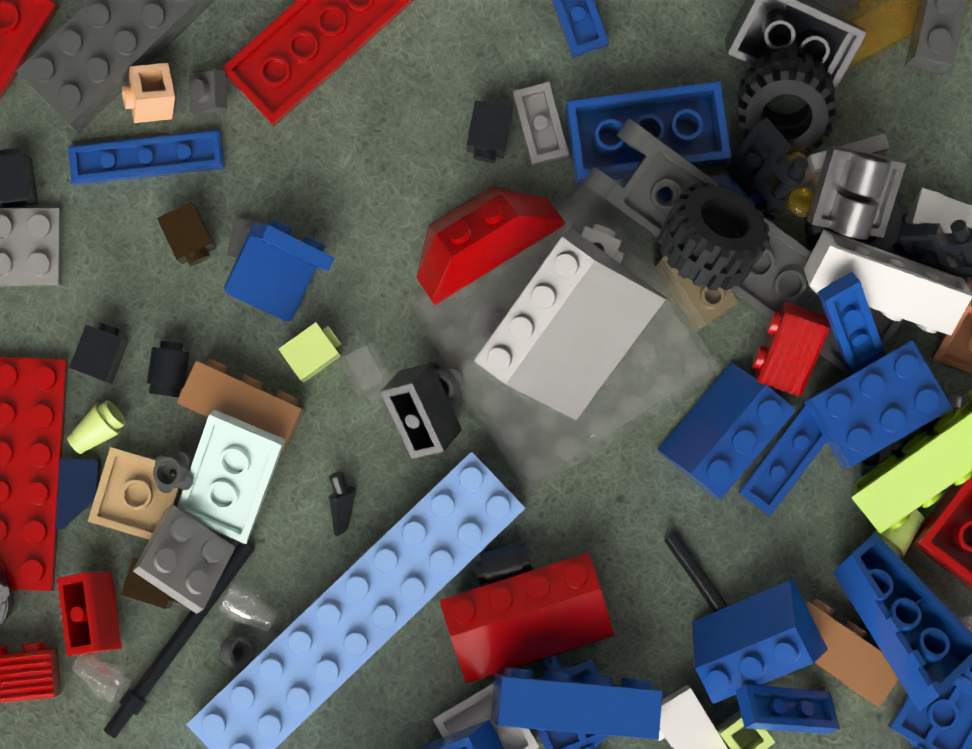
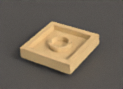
[87,447,180,540]

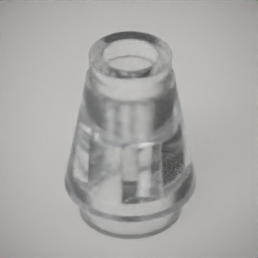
[218,583,279,632]
[72,654,132,705]

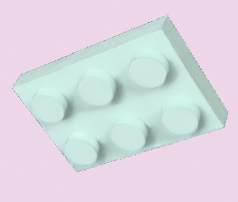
[177,409,286,544]

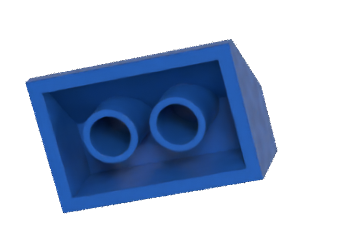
[657,363,796,499]
[692,578,828,704]

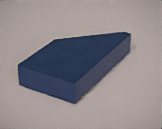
[55,458,101,530]

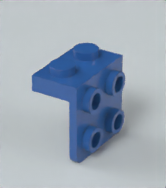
[224,220,335,321]

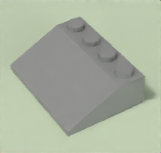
[474,228,667,420]

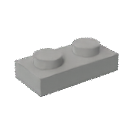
[512,82,569,167]

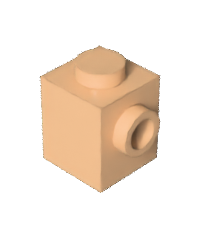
[122,63,175,123]

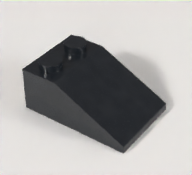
[725,0,867,90]

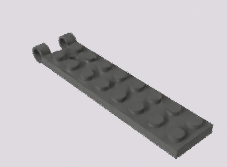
[583,119,904,376]

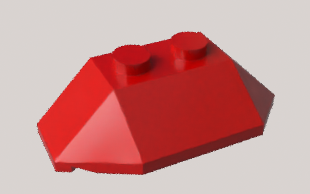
[416,186,565,305]

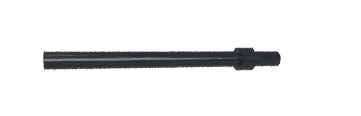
[103,542,255,738]

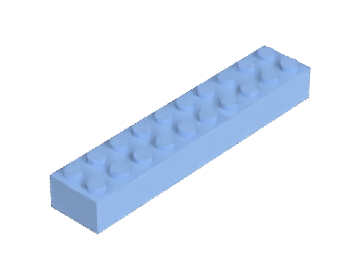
[186,452,525,749]

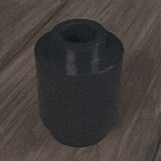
[146,341,190,398]
[474,542,533,585]

